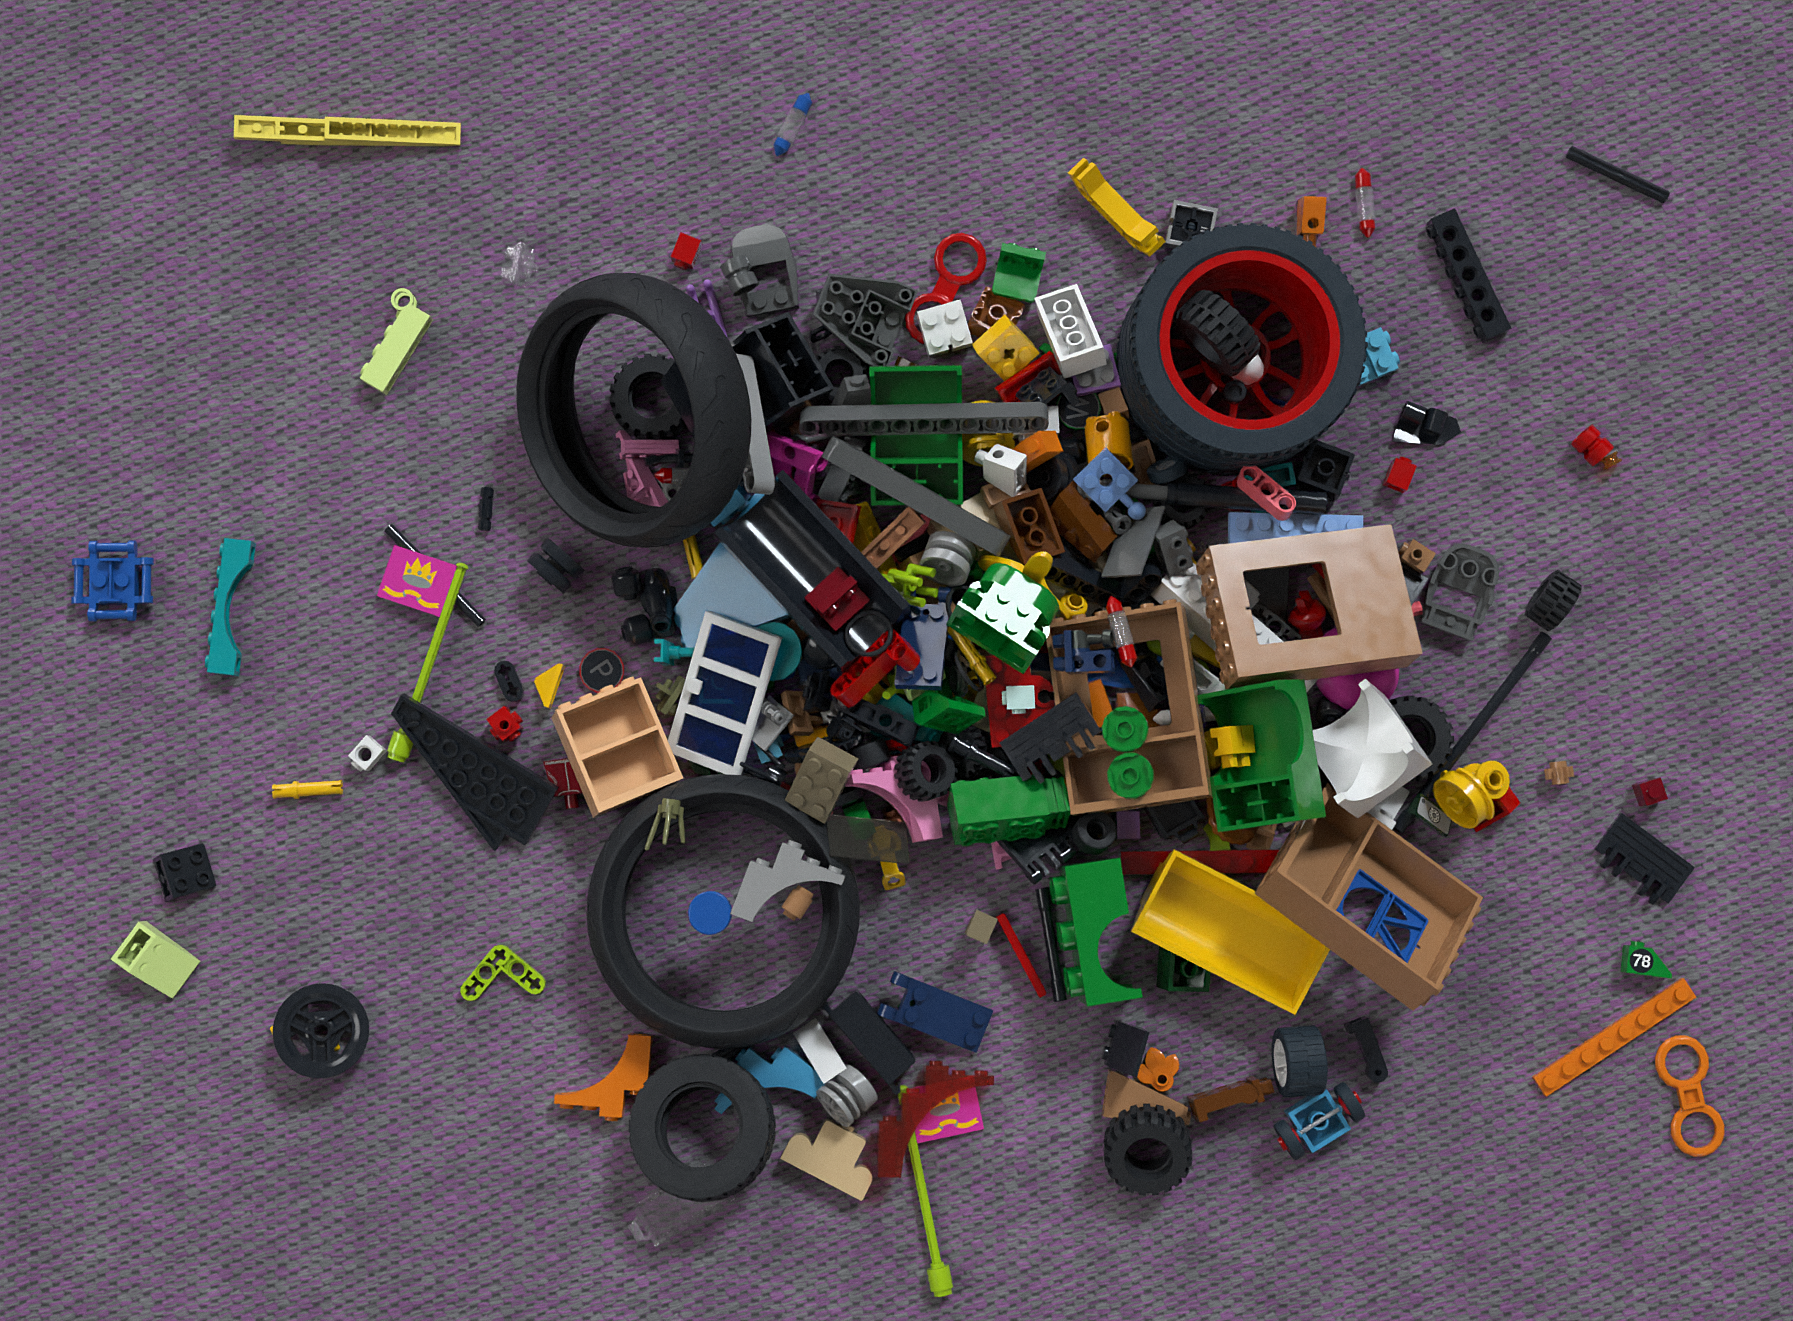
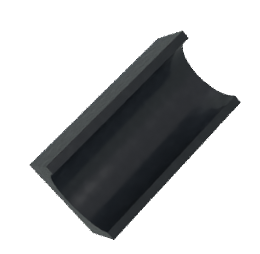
[714,470,911,674]

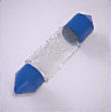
[773,93,812,156]

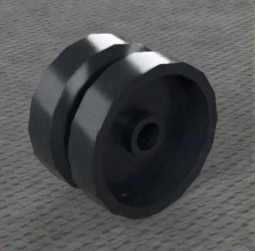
[1026,452,1080,502]
[527,538,585,594]

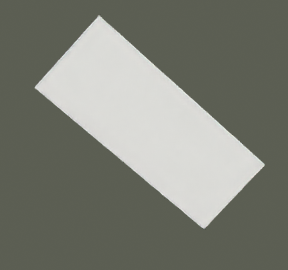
[793,1018,847,1084]

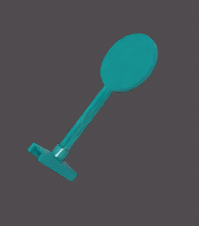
[654,622,803,681]

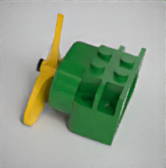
[946,552,1071,674]

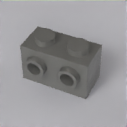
[1153,520,1193,577]

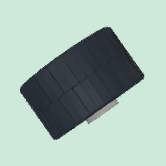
[1271,1025,1328,1098]

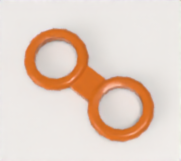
[1655,1035,1725,1157]

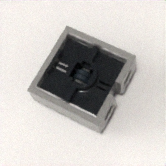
[1164,200,1218,249]

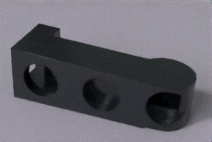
[1344,1016,1388,1083]

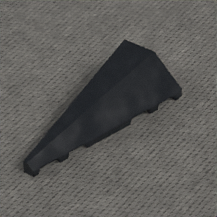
[1091,608,1169,712]

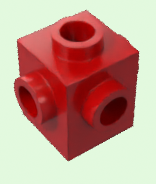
[486,706,524,742]

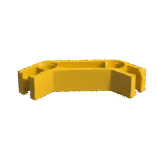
[1068,158,1166,257]

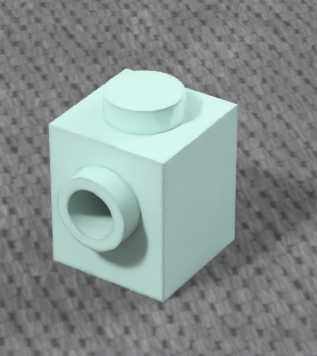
[1002,685,1035,714]

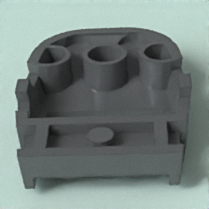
[731,224,799,317]
[1420,544,1499,642]

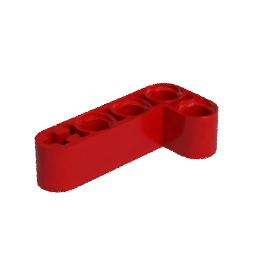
[830,630,920,707]

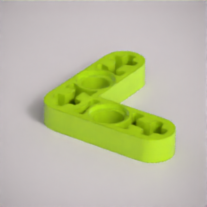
[460,945,546,1001]

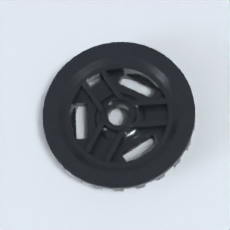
[273,983,369,1079]

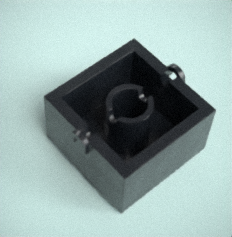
[1294,440,1355,501]

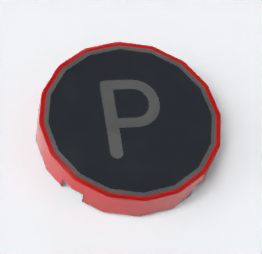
[579,648,625,693]

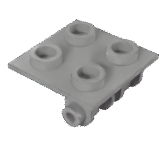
[745,696,794,751]

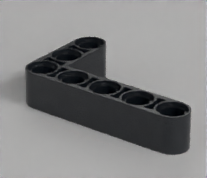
[1044,554,1162,610]

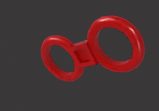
[905,233,987,344]

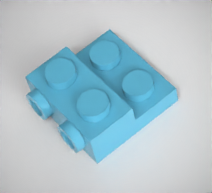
[1358,327,1400,386]

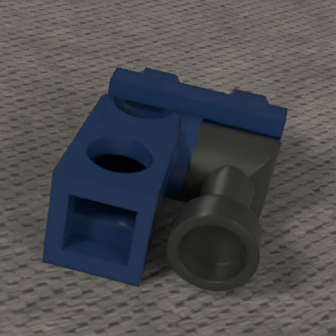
[1052,629,1116,674]

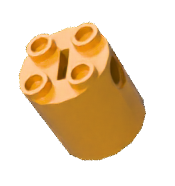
[1084,411,1133,478]

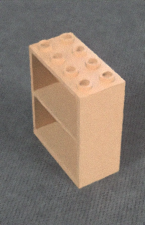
[551,677,683,818]

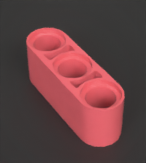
[1237,466,1296,521]

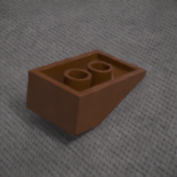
[993,488,1065,566]

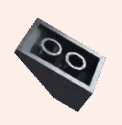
[1102,1020,1150,1077]

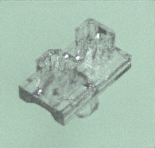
[501,242,539,288]

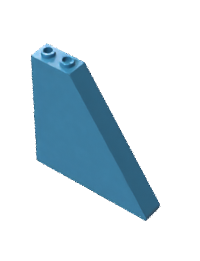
[674,493,789,648]

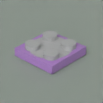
[1072,344,1121,397]

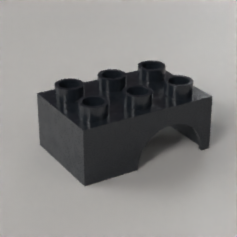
[661,312,834,438]

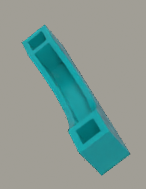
[205,538,256,677]

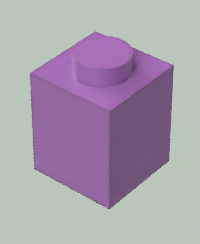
[1115,809,1140,839]

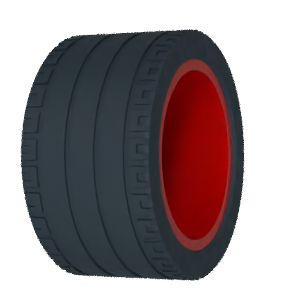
[1116,223,1368,476]

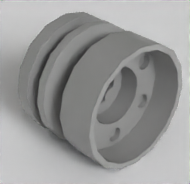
[816,1064,878,1127]

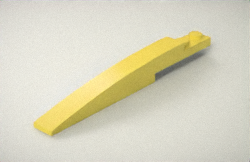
[234,115,461,146]

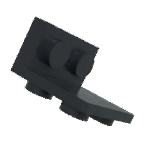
[153,843,216,902]

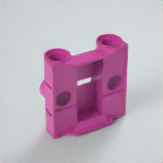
[753,431,828,504]

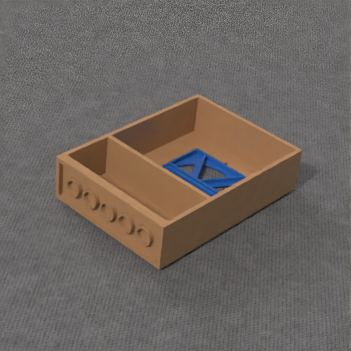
[1254,783,1483,1011]

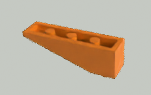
[1012,431,1063,473]

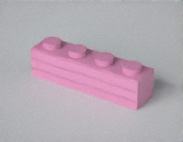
[621,440,679,458]

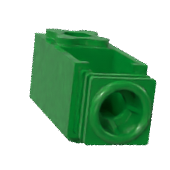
[947,774,1071,846]

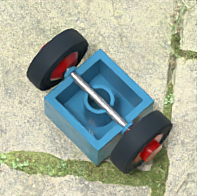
[1273,1082,1366,1160]

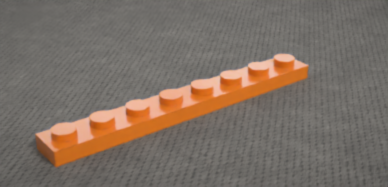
[1532,978,1696,1097]

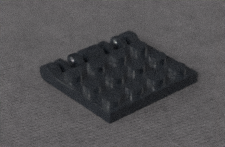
[997,771,1102,884]

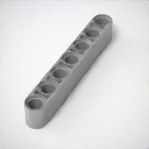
[736,354,775,495]

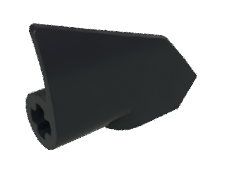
[1393,401,1461,445]

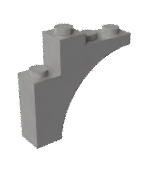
[730,840,845,922]

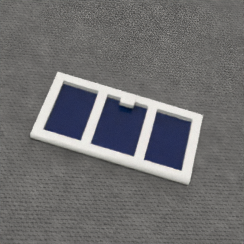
[668,610,782,775]

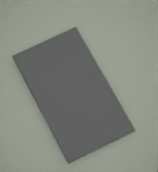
[1101,506,1166,578]

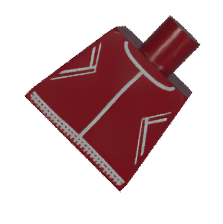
[543,758,582,809]

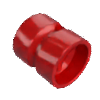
[1571,424,1614,467]

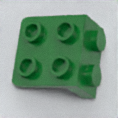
[992,243,1046,303]

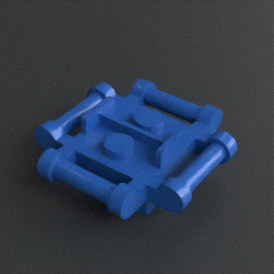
[71,540,154,622]

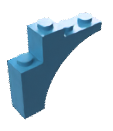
[714,1045,825,1114]

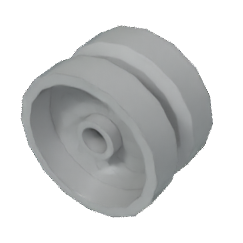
[919,531,976,586]

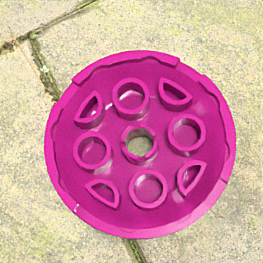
[1315,628,1399,709]

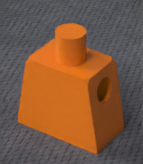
[1297,196,1327,247]

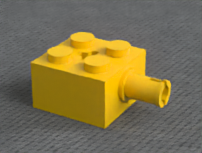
[972,314,1039,381]

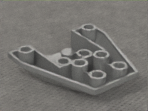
[812,273,918,366]

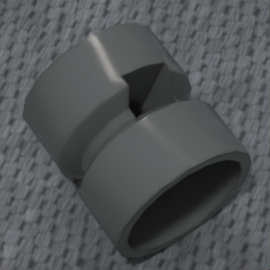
[720,255,759,296]

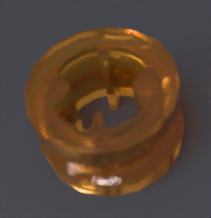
[1599,451,1623,470]

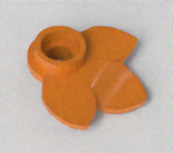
[1137,1047,1179,1092]

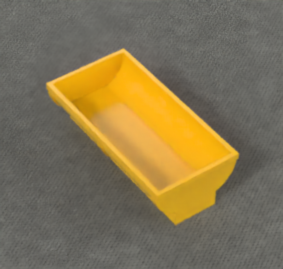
[1131,849,1330,1015]

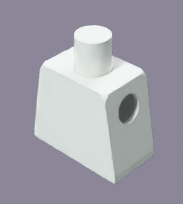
[974,444,1027,497]

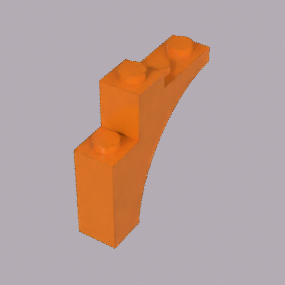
[554,1033,653,1121]

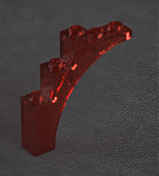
[876,1060,994,1178]

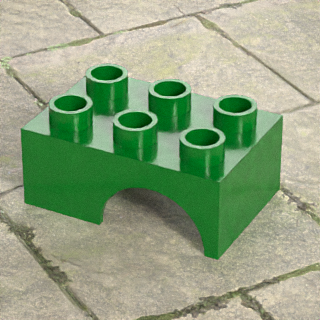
[869,365,963,506]
[1197,679,1326,832]
[1049,858,1143,1006]

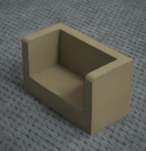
[965,909,998,944]

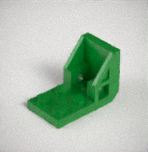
[912,665,985,734]

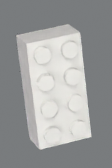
[1034,284,1107,379]

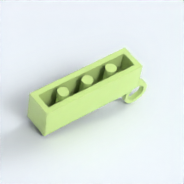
[360,288,433,395]

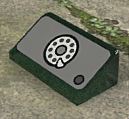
[1407,792,1452,837]

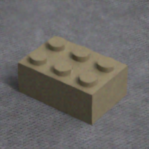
[785,737,858,824]

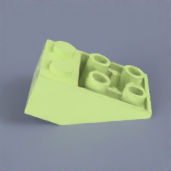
[111,921,201,998]

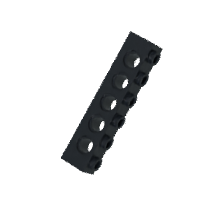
[1426,208,1512,343]

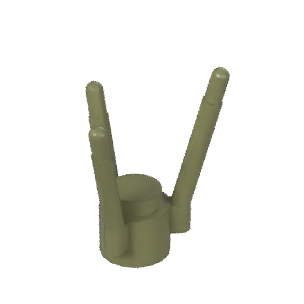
[645,798,685,851]

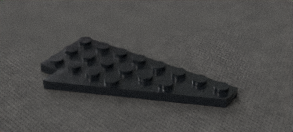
[391,693,559,851]

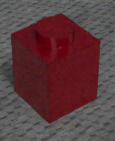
[1632,777,1668,806]

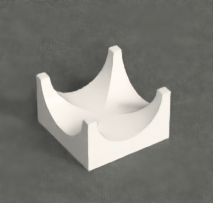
[1313,679,1432,818]

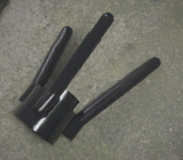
[740,744,788,786]

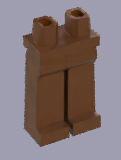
[1187,1076,1275,1122]

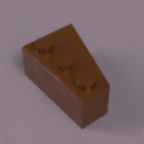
[1050,480,1117,563]

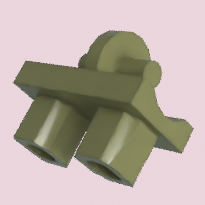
[655,675,694,717]

